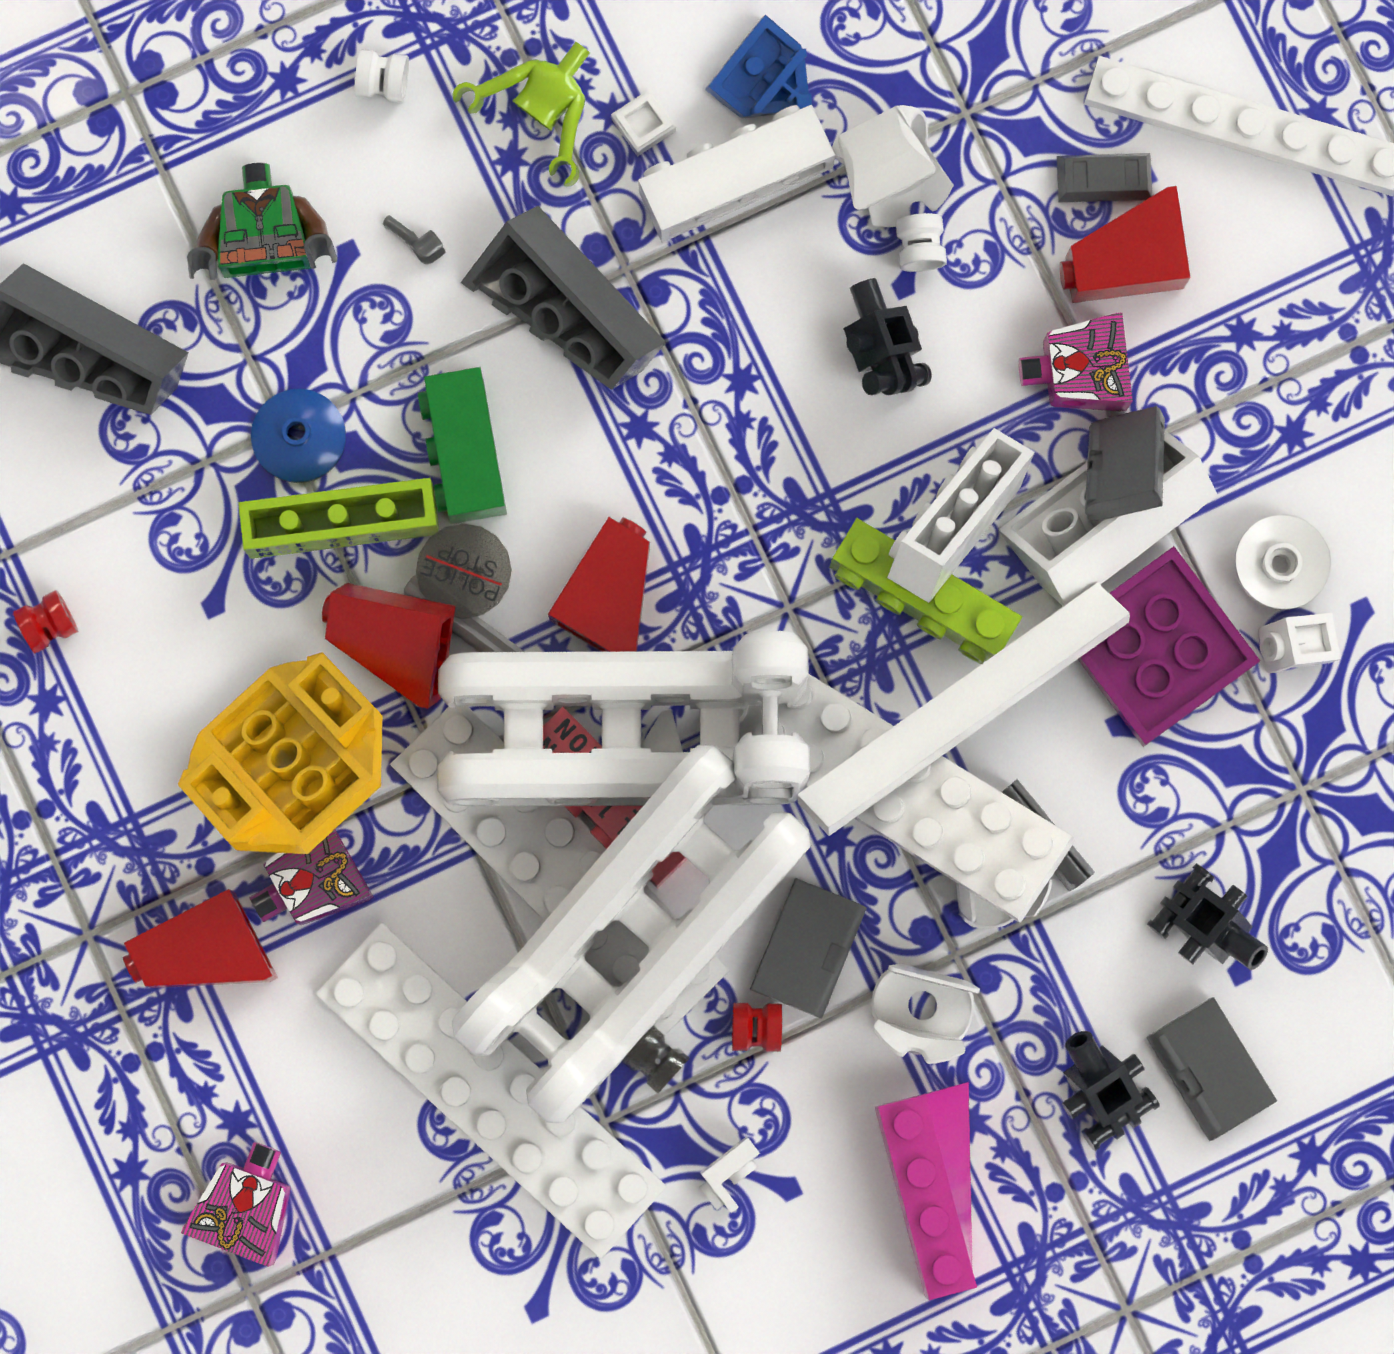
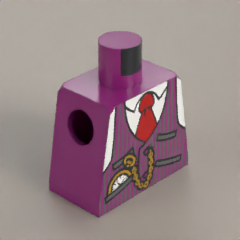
[249,829,374,925]

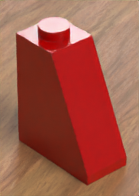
[1060,186,1191,303]
[548,517,650,652]
[322,583,455,709]
[123,889,278,988]

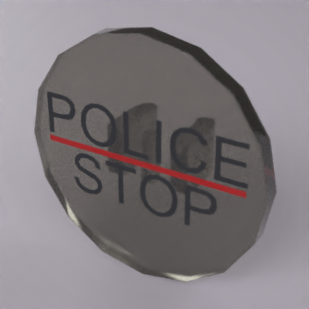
[416,523,512,619]

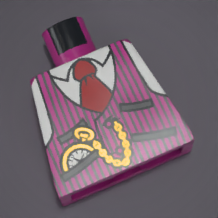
[1019,313,1133,412]
[181,1142,291,1267]

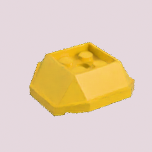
[178,652,383,854]

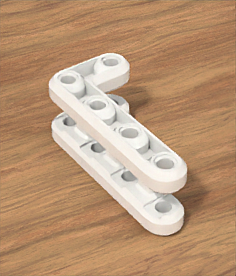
[437,631,810,806]
[452,745,812,1123]

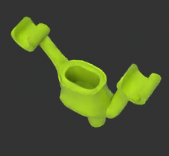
[453,42,590,187]

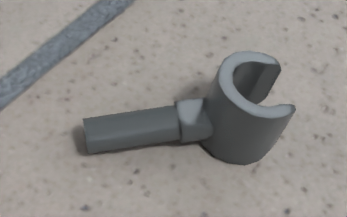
[383,215,446,265]

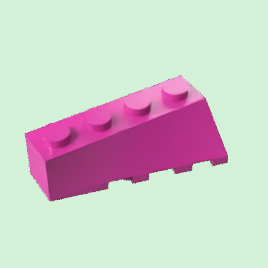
[875,1082,977,1300]

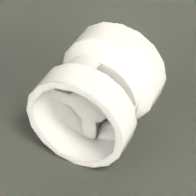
[354,49,409,102]
[896,213,947,272]

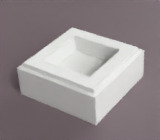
[611,89,676,157]

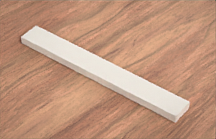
[797,582,1130,836]

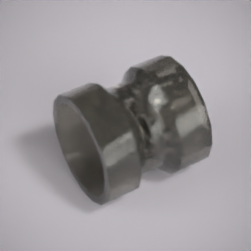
[622,1025,690,1093]

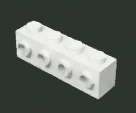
[638,105,835,242]
[887,428,1035,603]

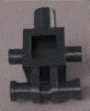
[843,278,932,396]
[1147,863,1268,970]
[1062,1031,1160,1151]

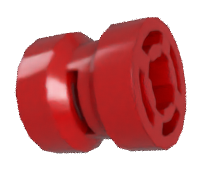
[13,590,79,654]
[732,1003,782,1052]

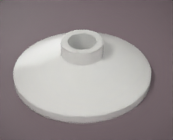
[1235,515,1331,610]

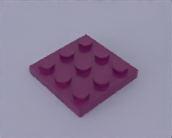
[1078,546,1260,747]

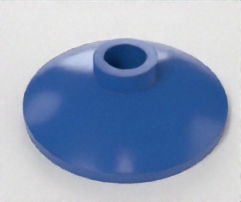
[251,389,346,483]

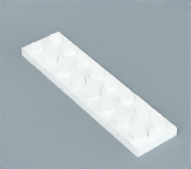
[739,674,1075,923]
[390,705,730,1039]
[315,923,667,1259]

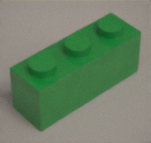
[418,367,507,524]

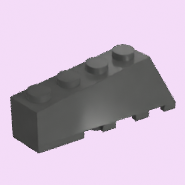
[460,206,666,390]
[0,263,189,415]

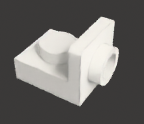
[1258,613,1341,674]
[699,1137,760,1213]

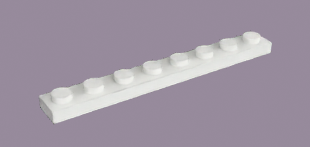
[1084,56,1394,197]

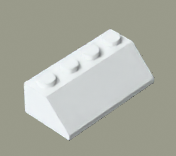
[998,430,1218,606]

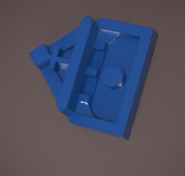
[705,15,812,118]

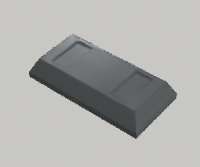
[1056,153,1152,203]

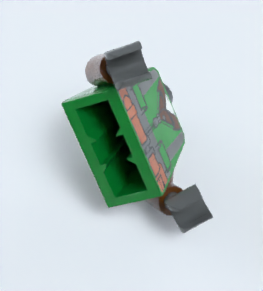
[187,163,337,280]

